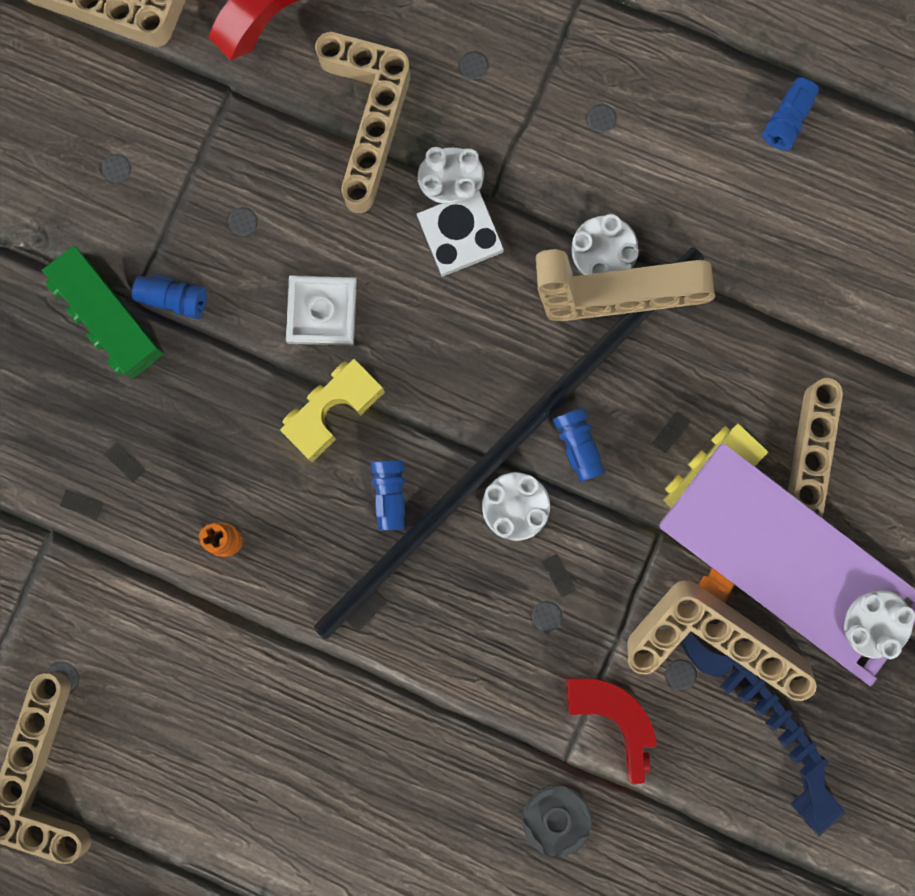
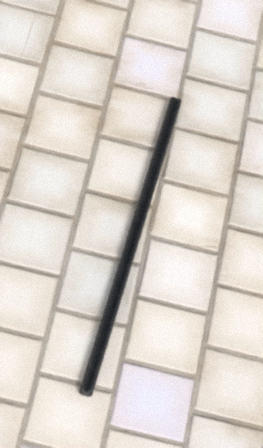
[314,247,704,639]

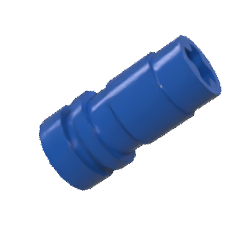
[762,78,819,151]
[132,275,207,319]
[553,408,605,482]
[371,460,406,530]

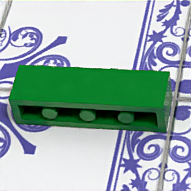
[42,245,164,379]

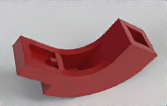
[208,0,299,60]
[565,677,657,784]

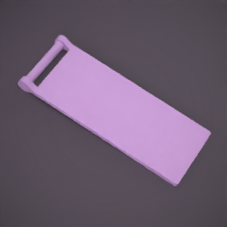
[659,444,915,687]

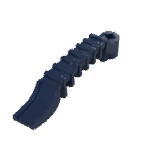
[680,632,846,837]

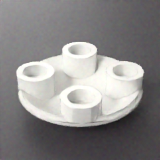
[418,147,484,204]
[571,214,639,275]
[482,472,550,541]
[844,590,915,659]

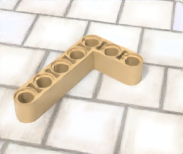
[27,0,186,47]
[315,32,411,213]
[536,249,715,321]
[788,378,843,519]
[627,580,817,701]
[0,671,91,864]

